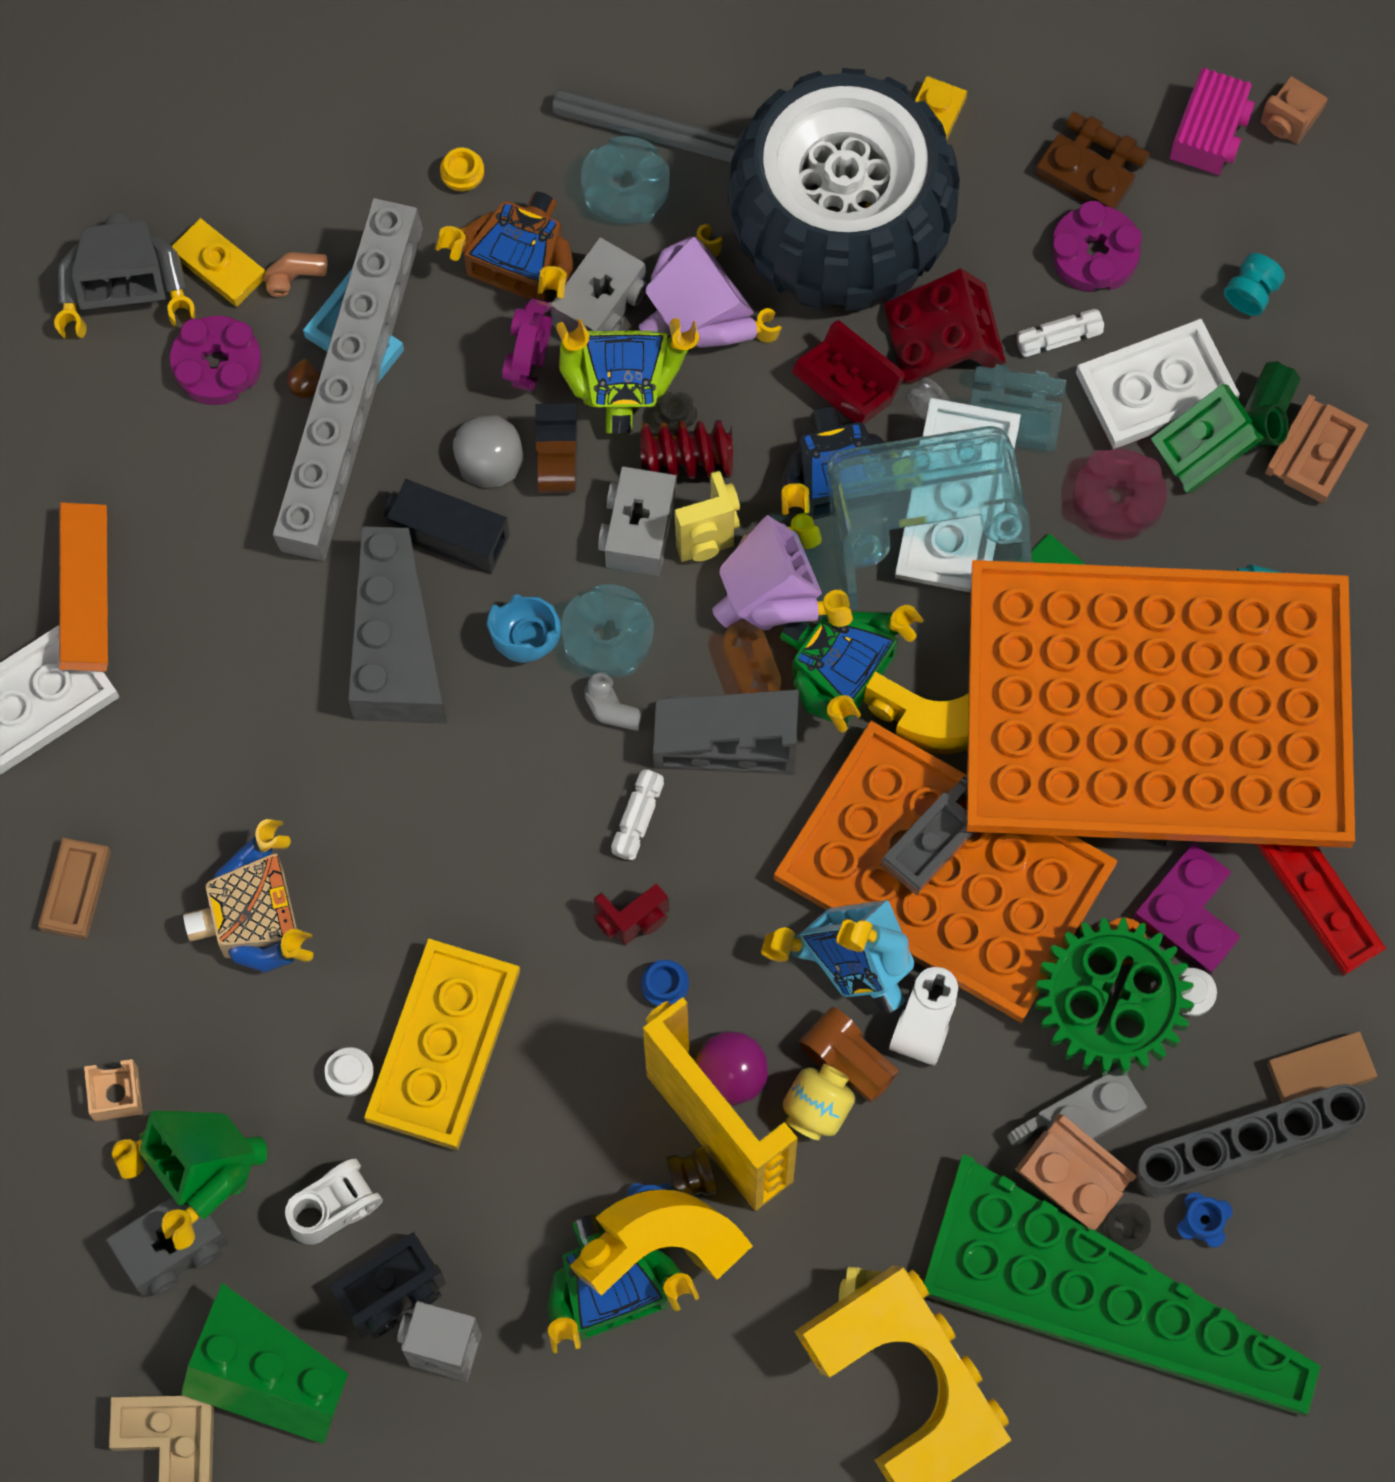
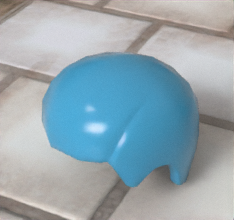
[486,594,562,663]

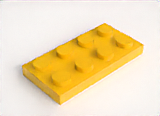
[364,938,521,1151]

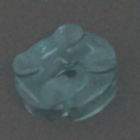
[581,136,670,224]
[561,584,654,677]

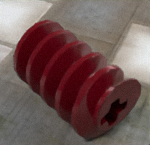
[640,420,733,479]

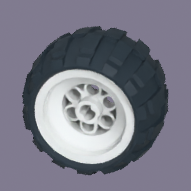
[728,68,960,312]

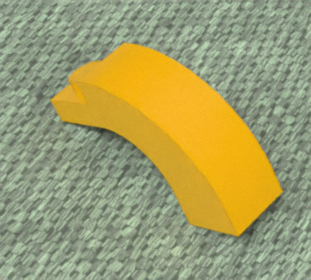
[864,672,969,754]
[570,1190,753,1296]

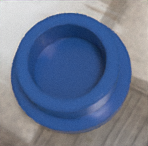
[641,960,689,1007]

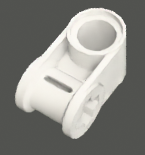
[889,967,958,1066]
[285,1158,383,1245]

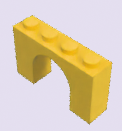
[794,1265,1011,1482]

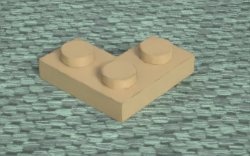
[109,1396,214,1482]

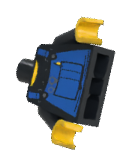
[780,407,923,520]

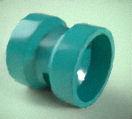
[1223,253,1286,316]

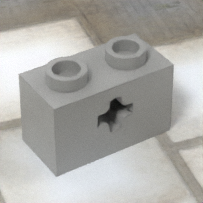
[551,237,648,333]
[598,467,677,577]
[397,1301,482,1383]

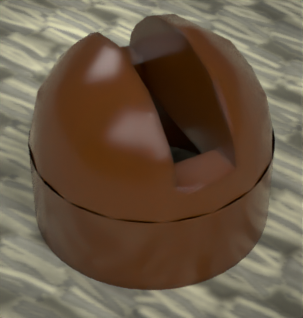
[287,358,320,398]

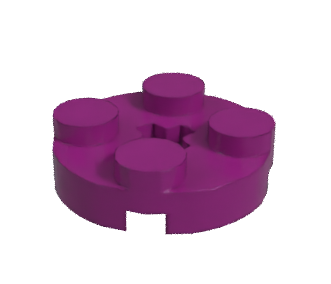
[1051,201,1142,292]
[502,298,552,391]
[170,316,262,405]

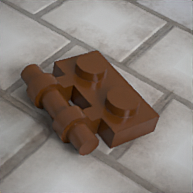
[1035,111,1151,209]

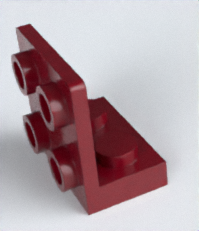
[885,268,1006,384]

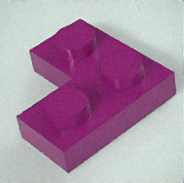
[1134,843,1241,976]

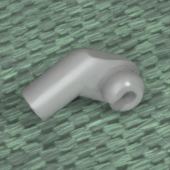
[585,673,644,731]

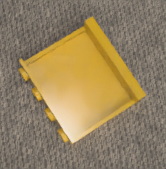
[643,997,797,1212]

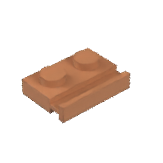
[1265,394,1369,504]
[1014,1114,1137,1231]

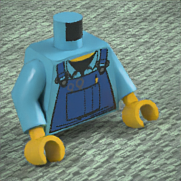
[761,900,914,1014]

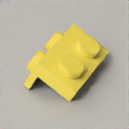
[675,471,740,562]

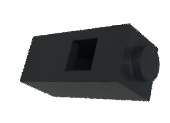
[384,479,510,574]

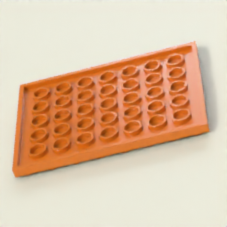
[966,560,1355,848]

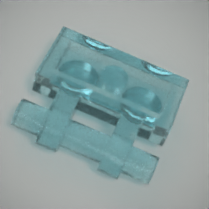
[970,364,1066,452]

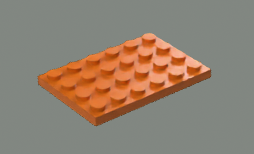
[774,721,1118,1023]

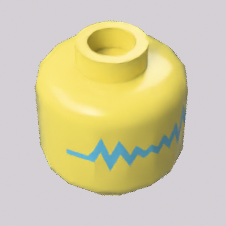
[782,1064,855,1141]

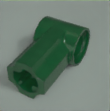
[1243,361,1301,447]

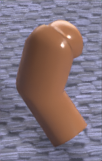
[264,252,328,297]

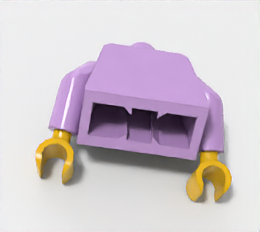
[638,224,782,348]
[712,513,853,630]

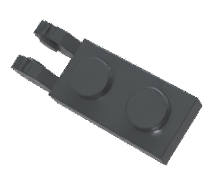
[880,775,975,896]

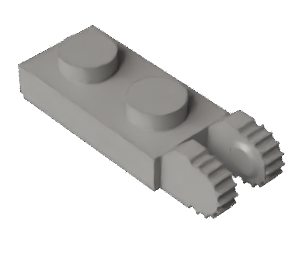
[1007,1068,1147,1146]

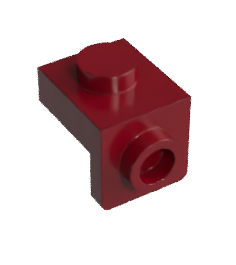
[593,883,669,946]

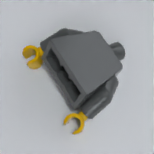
[54,213,196,339]

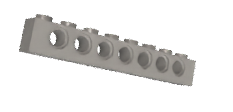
[273,198,423,562]

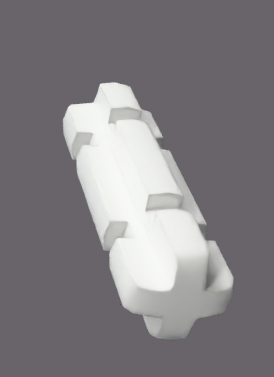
[1016,309,1104,357]
[611,769,664,860]

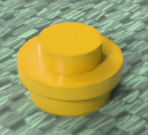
[440,147,485,191]

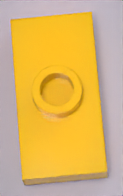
[171,218,266,308]

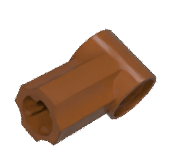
[798,1006,899,1104]

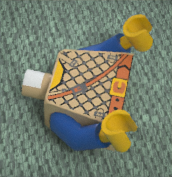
[183,819,314,973]

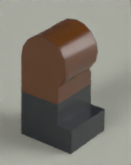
[535,403,578,493]

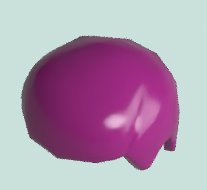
[695,1031,768,1106]

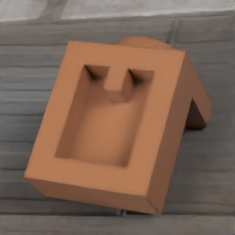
[1260,76,1328,145]

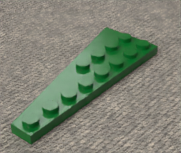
[924,1154,1321,1417]

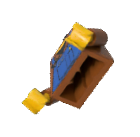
[434,192,574,301]

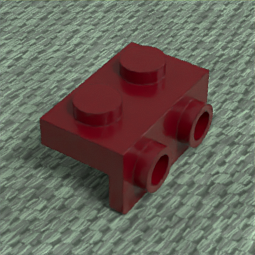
[792,320,905,424]

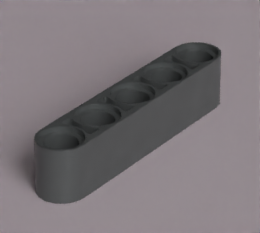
[1134,1084,1368,1198]

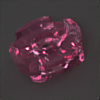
[1073,449,1167,540]

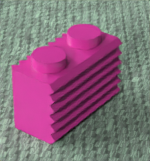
[1169,67,1255,175]

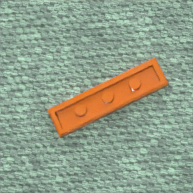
[59,502,108,672]

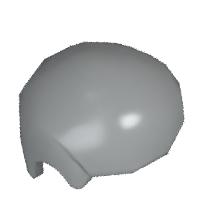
[453,415,524,488]

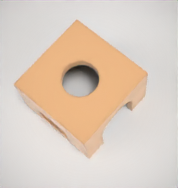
[84,1059,143,1121]

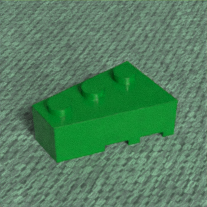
[181,1283,348,1444]

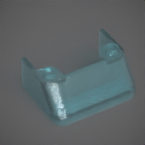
[827,426,1032,610]

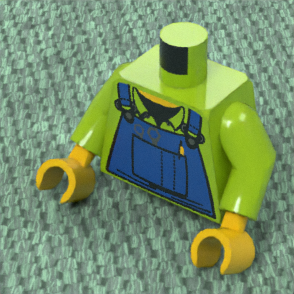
[556,318,699,434]

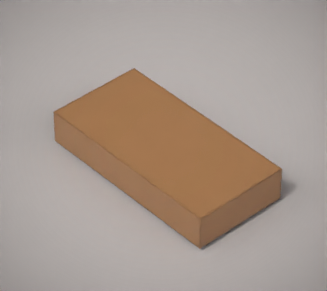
[38,838,111,940]
[1267,1031,1378,1103]

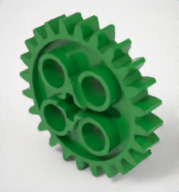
[1035,917,1194,1076]

